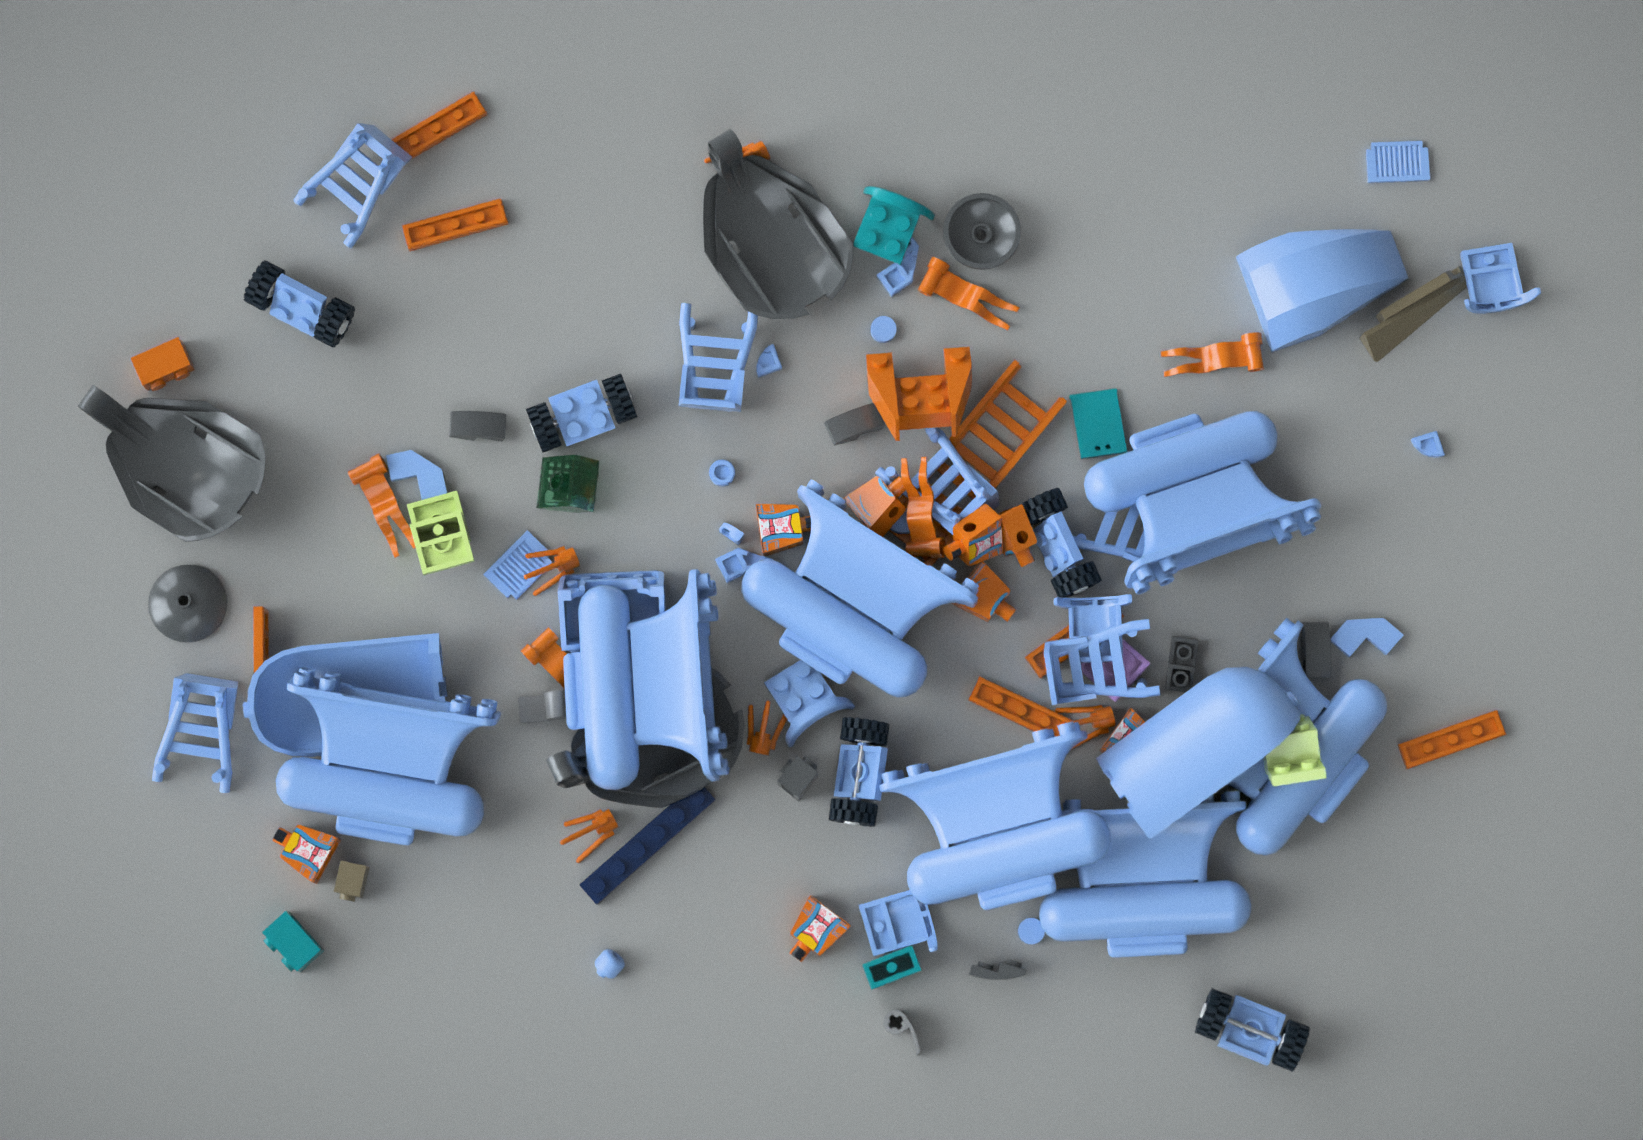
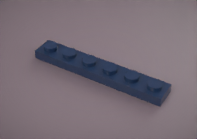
[579,787,716,905]

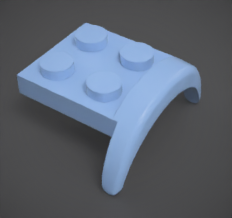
[1460,243,1541,314]
[1054,594,1132,663]
[764,660,855,748]
[859,876,938,956]

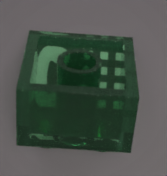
[536,455,600,513]

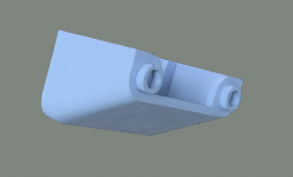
[558,570,666,653]

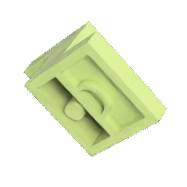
[407,491,475,576]
[1263,714,1326,786]

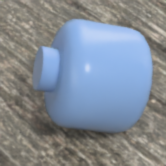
[595,949,625,979]

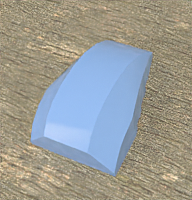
[1236,229,1408,353]

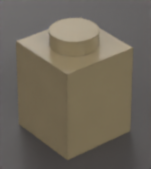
[333,860,370,902]

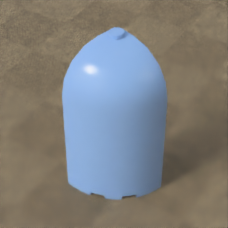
[243,633,448,757]
[1096,667,1300,840]

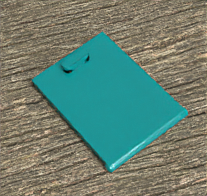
[1069,388,1127,460]

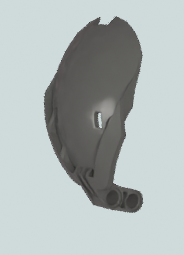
[703,129,853,319]
[78,385,266,542]
[546,667,745,808]

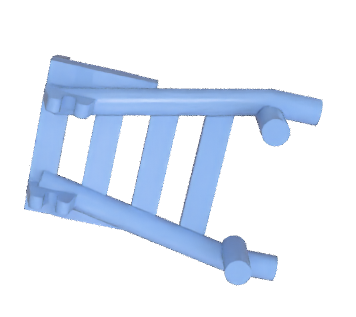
[294,123,413,248]
[679,303,758,412]
[875,427,1000,535]
[1073,470,1145,562]
[1044,619,1161,705]
[152,673,238,793]

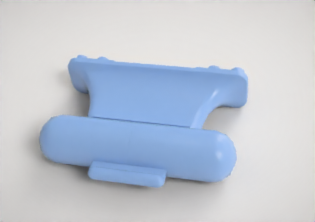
[1084,411,1321,595]
[741,479,979,698]
[563,569,729,790]
[1226,618,1387,856]
[276,667,501,846]
[879,722,1111,910]
[1039,791,1251,958]

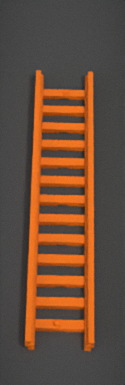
[889,359,1067,566]

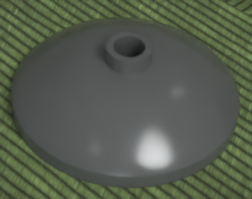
[943,193,1021,270]
[148,565,227,643]

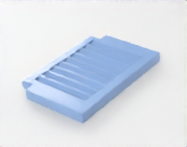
[1366,141,1430,183]
[483,530,553,600]

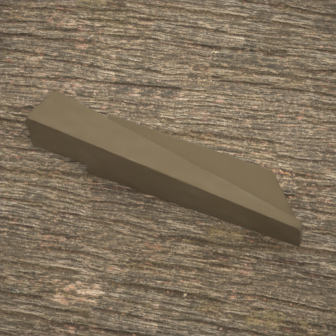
[1359,266,1467,362]

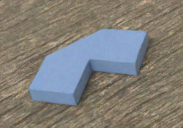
[877,237,919,297]
[386,450,448,500]
[715,548,773,583]
[1331,618,1403,658]

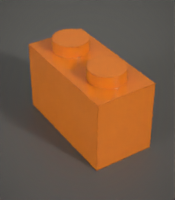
[131,337,195,391]

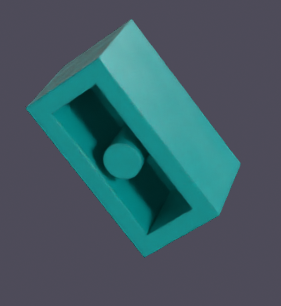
[262,911,324,972]
[862,945,921,990]

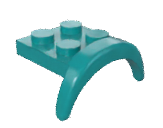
[853,186,935,265]

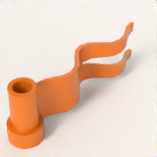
[918,257,1020,331]
[1161,332,1264,377]
[348,453,416,558]
[901,457,946,558]
[520,627,567,689]

